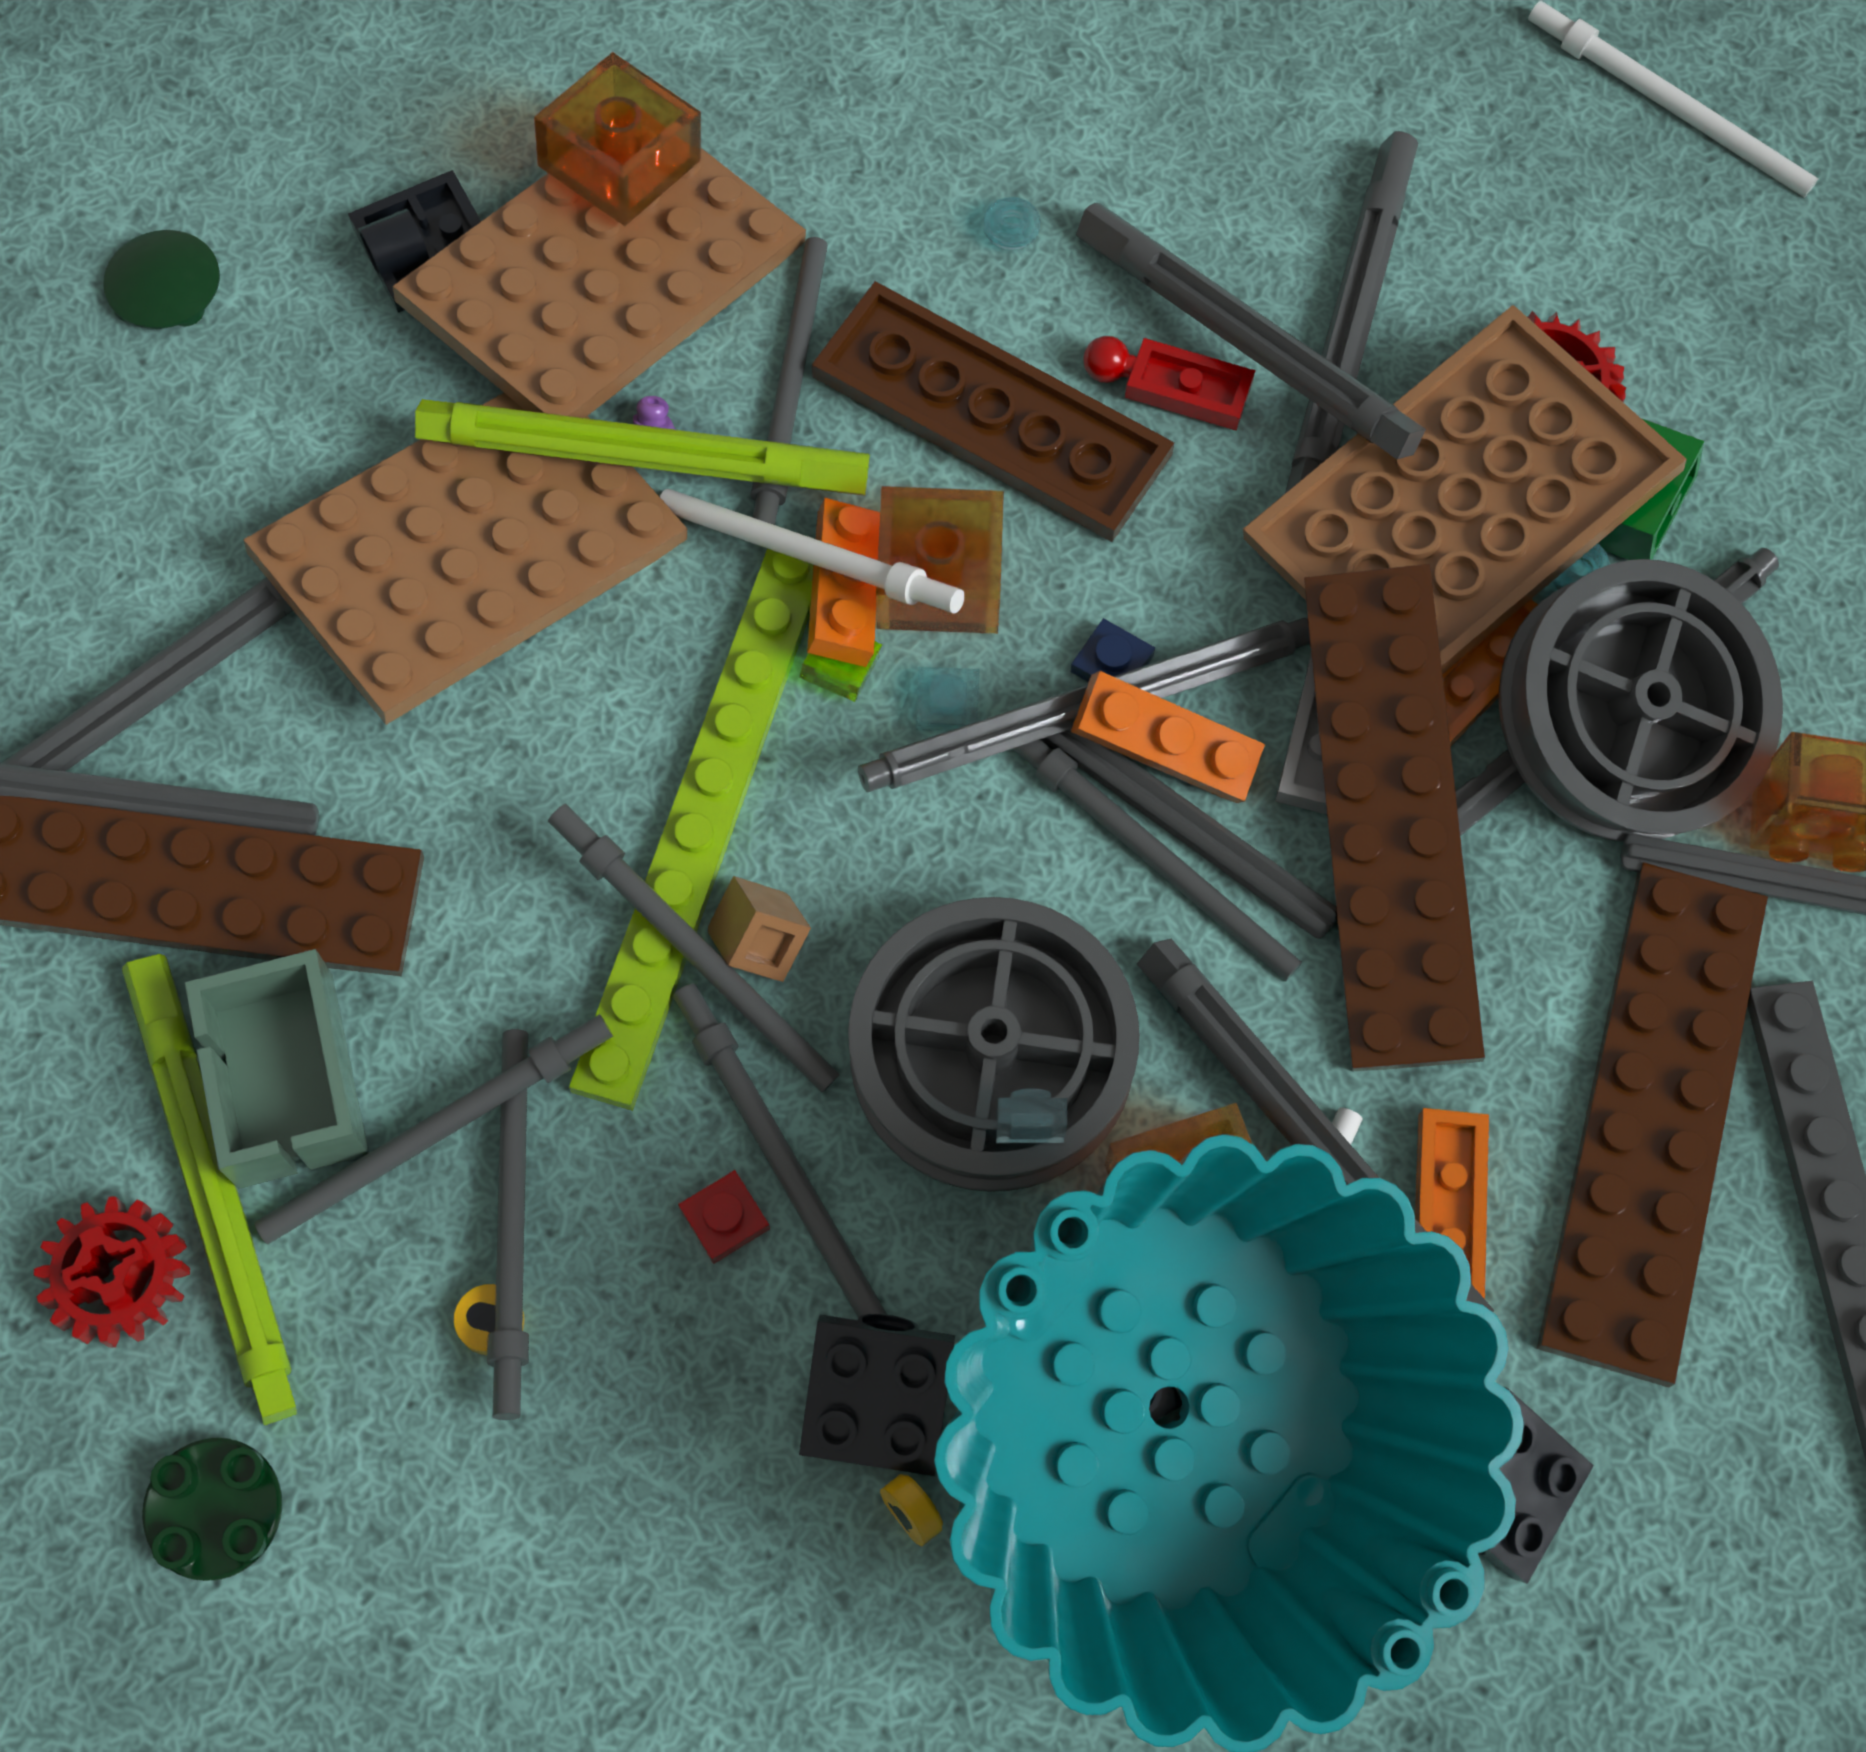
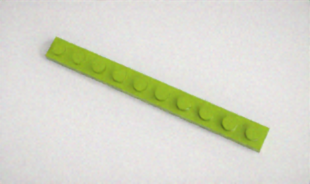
[569,548,813,1111]

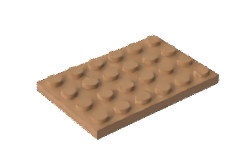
[393,103,806,418]
[1243,305,1687,674]
[243,393,688,725]

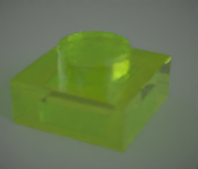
[799,641,882,702]

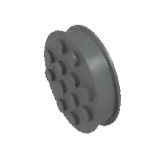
[1499,559,1783,842]
[848,897,1140,1192]

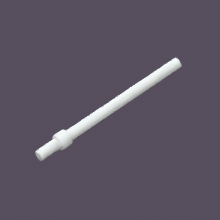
[1528,0,1819,198]
[660,489,964,614]

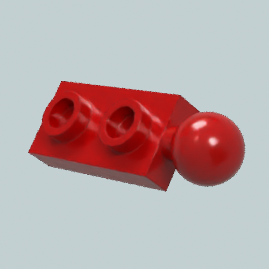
[1083,336,1256,431]

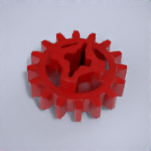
[33,1196,190,1348]

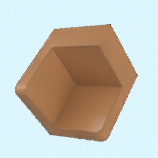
[707,876,811,982]

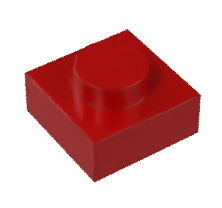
[678,1170,770,1264]

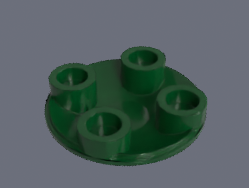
[103,230,220,329]
[142,1438,282,1581]

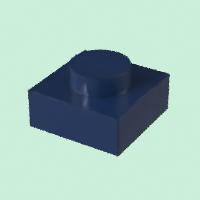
[1070,618,1155,683]

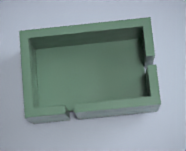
[185,949,369,1189]

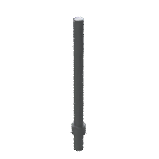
[750,237,828,525]
[1013,740,1302,981]
[548,803,840,1093]
[673,983,887,1318]
[254,1014,613,1244]
[487,1029,529,1420]

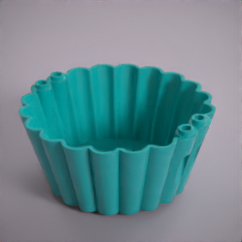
[934,1134,1524,1752]

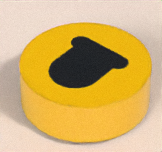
[454,1284,525,1355]
[880,1474,943,1546]

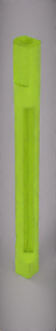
[415,399,870,496]
[122,954,297,1426]

